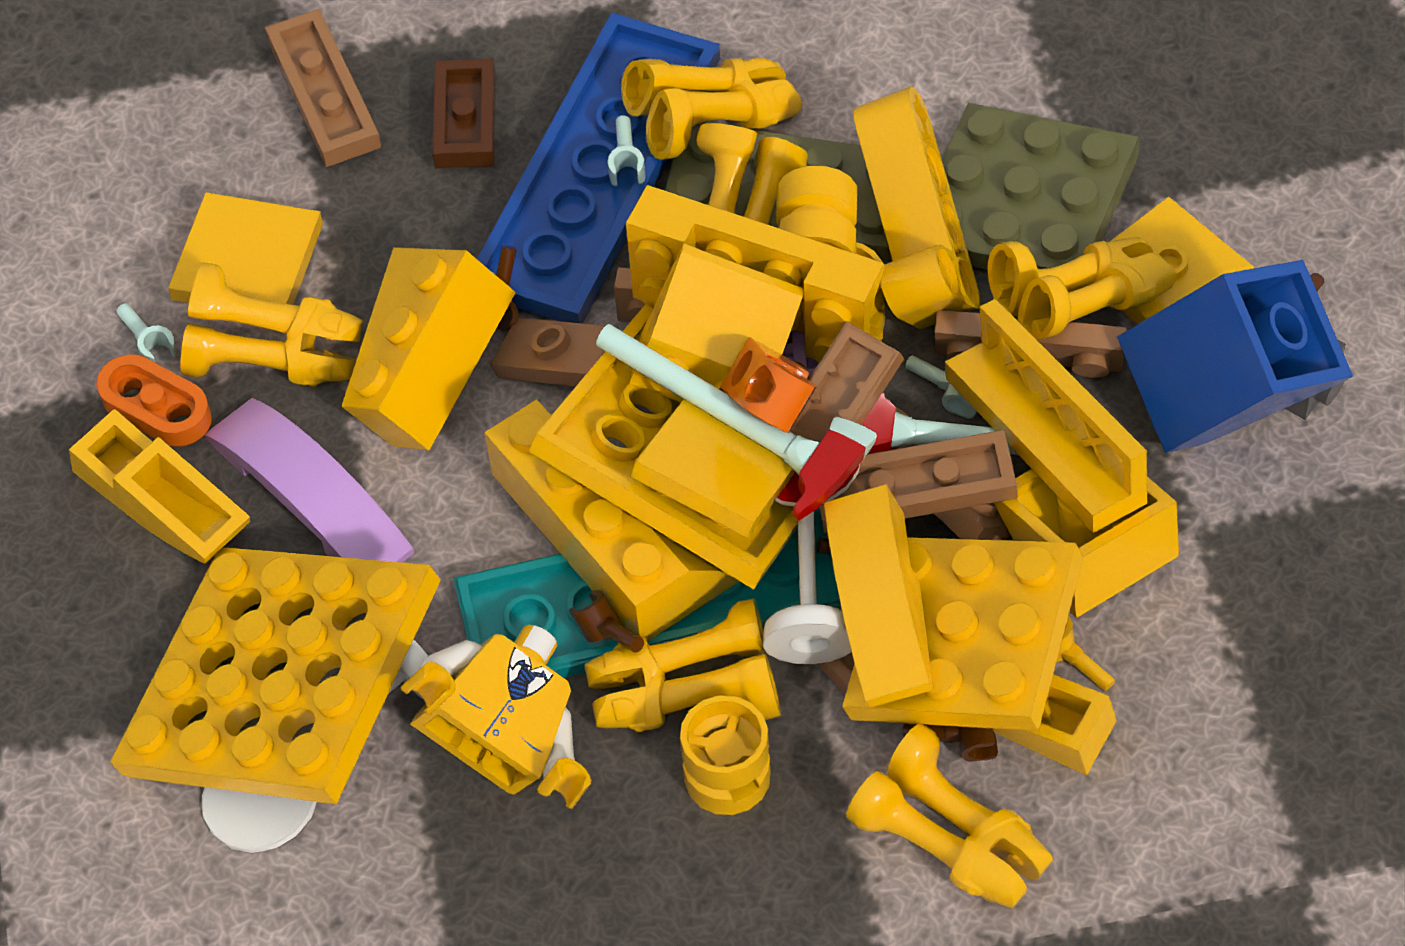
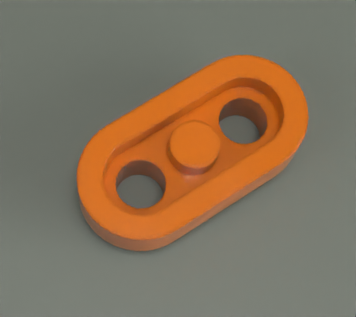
[96,354,212,447]

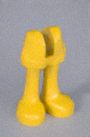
[621,58,802,160]
[696,123,809,225]
[988,237,1176,340]
[180,262,364,387]
[584,598,781,732]
[846,724,1053,909]

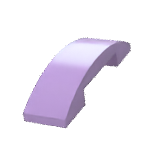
[204,398,414,562]

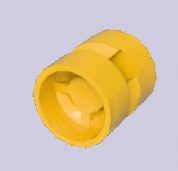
[776,166,857,254]
[680,695,771,815]

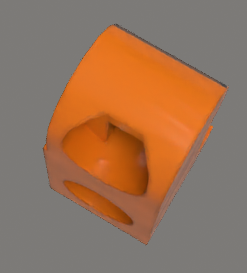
[720,337,817,433]

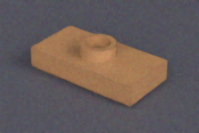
[490,318,618,386]
[790,321,904,442]

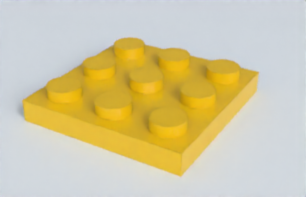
[842,538,1083,731]

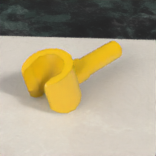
[1056,616,1116,692]

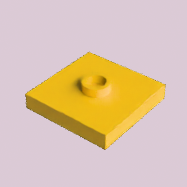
[1111,197,1255,325]

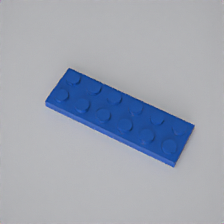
[477,12,720,324]

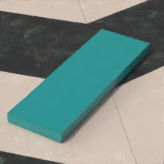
[453,507,842,677]

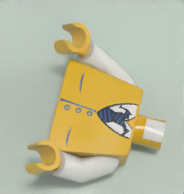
[401,625,591,809]

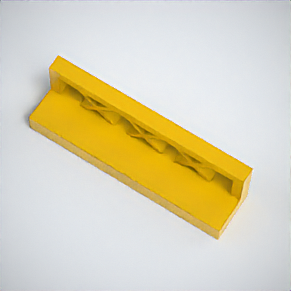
[945,299,1147,533]

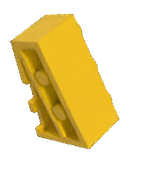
[341,247,516,451]

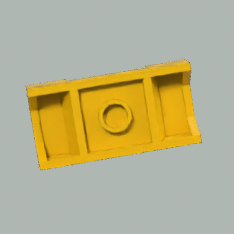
[626,185,884,363]

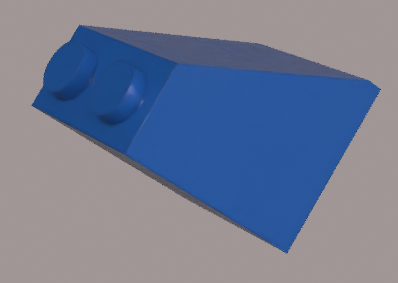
[1117,260,1353,453]

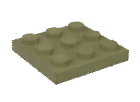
[942,103,1140,270]

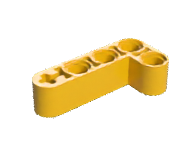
[853,86,980,329]

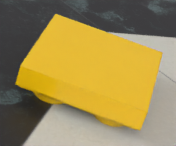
[168,192,323,305]
[631,399,795,538]

